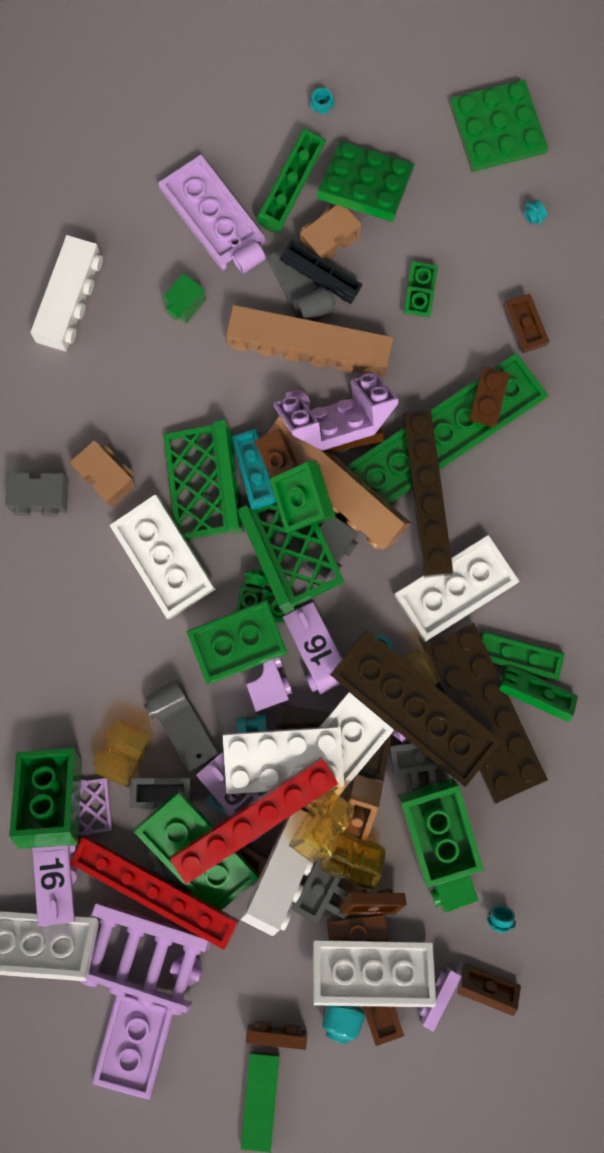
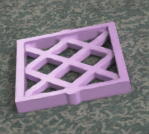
[78,778,113,835]

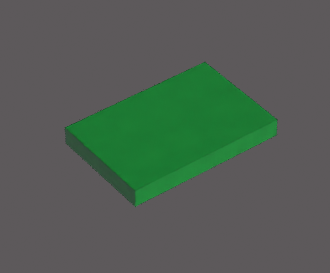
[186,600,288,686]

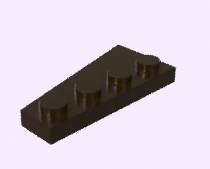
[276,704,392,782]

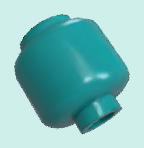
[322,1006,365,1044]

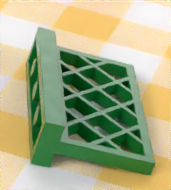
[163,420,245,540]
[237,502,345,614]

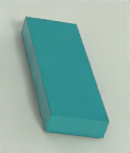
[231,428,276,510]

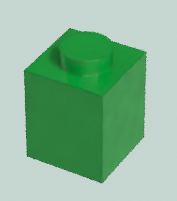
[163,273,206,323]
[430,875,479,913]

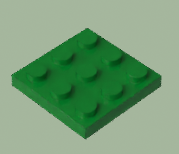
[450,79,548,172]
[316,141,415,222]

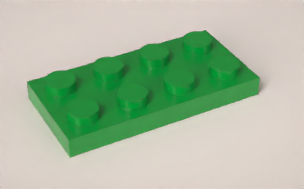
[134,790,259,910]

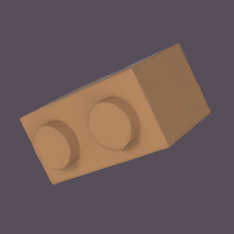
[300,205,362,262]
[69,440,135,508]

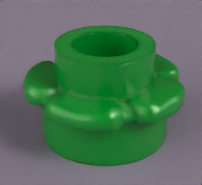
[244,568,269,589]

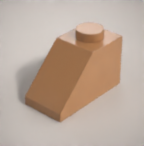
[337,775,384,847]

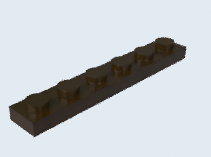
[403,411,453,578]

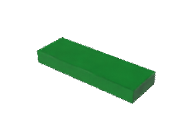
[481,631,565,681]
[240,1052,280,1153]

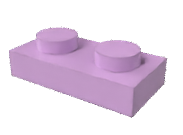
[419,966,461,1032]

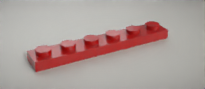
[169,757,339,884]
[70,836,240,950]

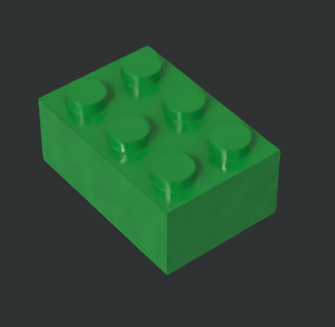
[9,748,82,849]
[397,778,484,888]

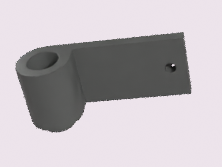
[267,248,335,321]
[144,680,218,773]

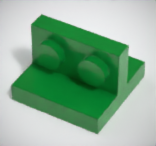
[269,460,336,533]

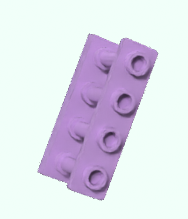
[80,902,211,1015]

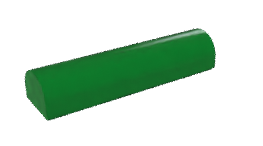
[257,127,327,233]

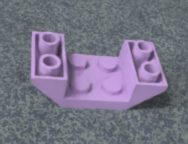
[274,373,398,451]

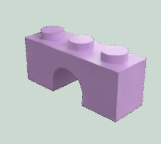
[246,658,292,713]

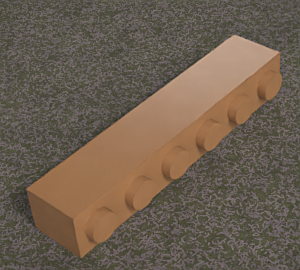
[226,305,393,377]
[265,416,411,550]

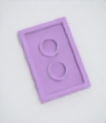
[92,993,173,1100]

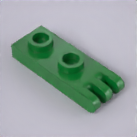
[499,665,578,722]

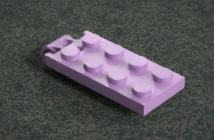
[158,155,266,274]

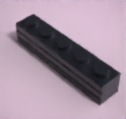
[279,239,363,304]

